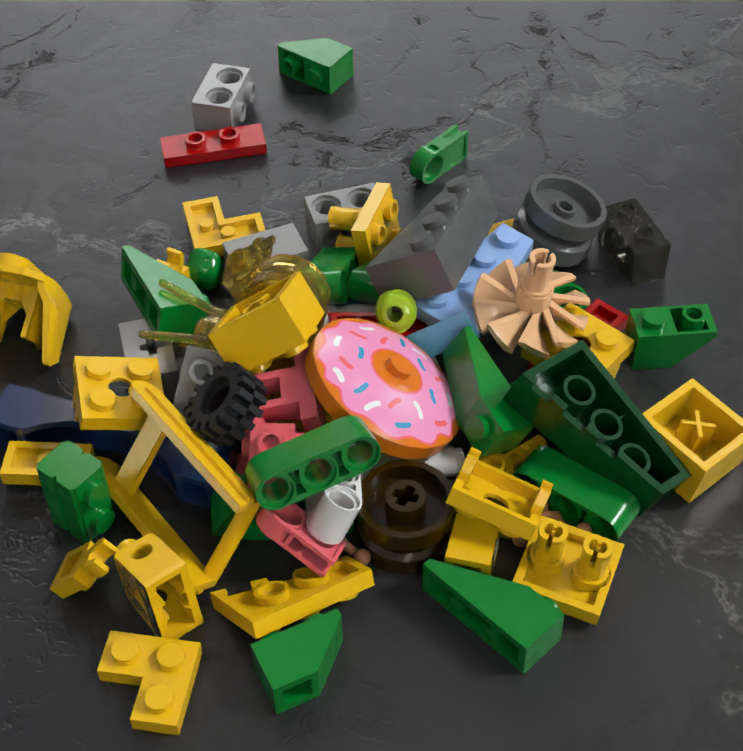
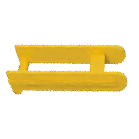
[95,380,260,595]

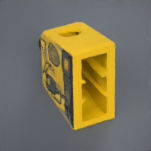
[113,533,204,639]

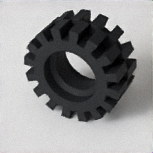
[185,361,267,447]

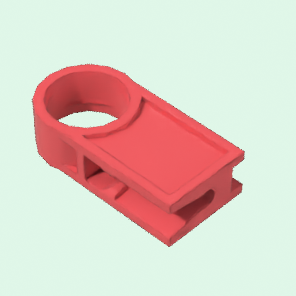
[255,503,346,578]

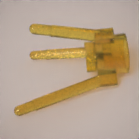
[138,279,227,350]

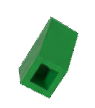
[277,37,354,94]
[624,303,718,370]
[250,608,343,715]

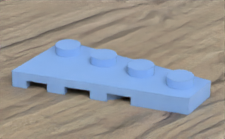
[415,223,534,334]

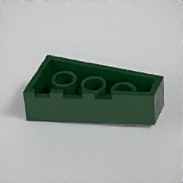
[503,340,691,517]

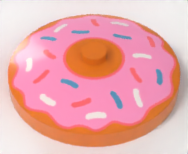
[305,318,459,459]

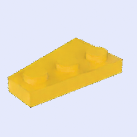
[210,556,375,639]

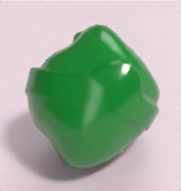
[186,248,224,292]

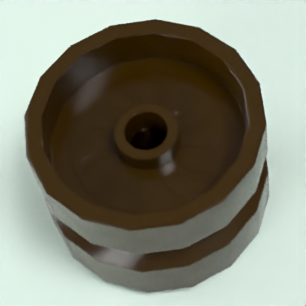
[357,460,455,575]

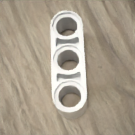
[306,443,362,545]

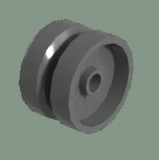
[512,173,607,267]

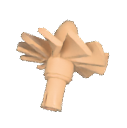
[471,248,590,358]

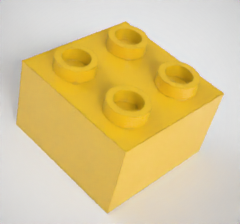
[208,271,325,375]
[642,378,743,503]

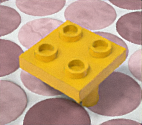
[328,182,403,266]
[512,515,625,626]

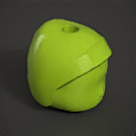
[375,289,417,334]

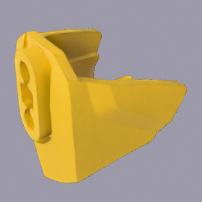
[0,253,72,367]

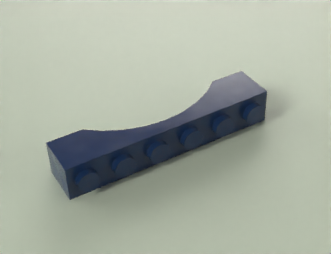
[0,383,237,509]

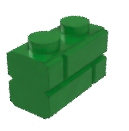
[36,440,115,544]

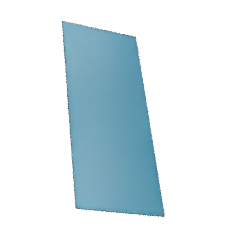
[405,311,481,358]

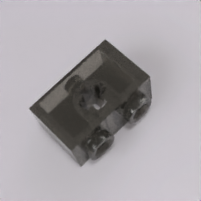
[598,198,671,287]

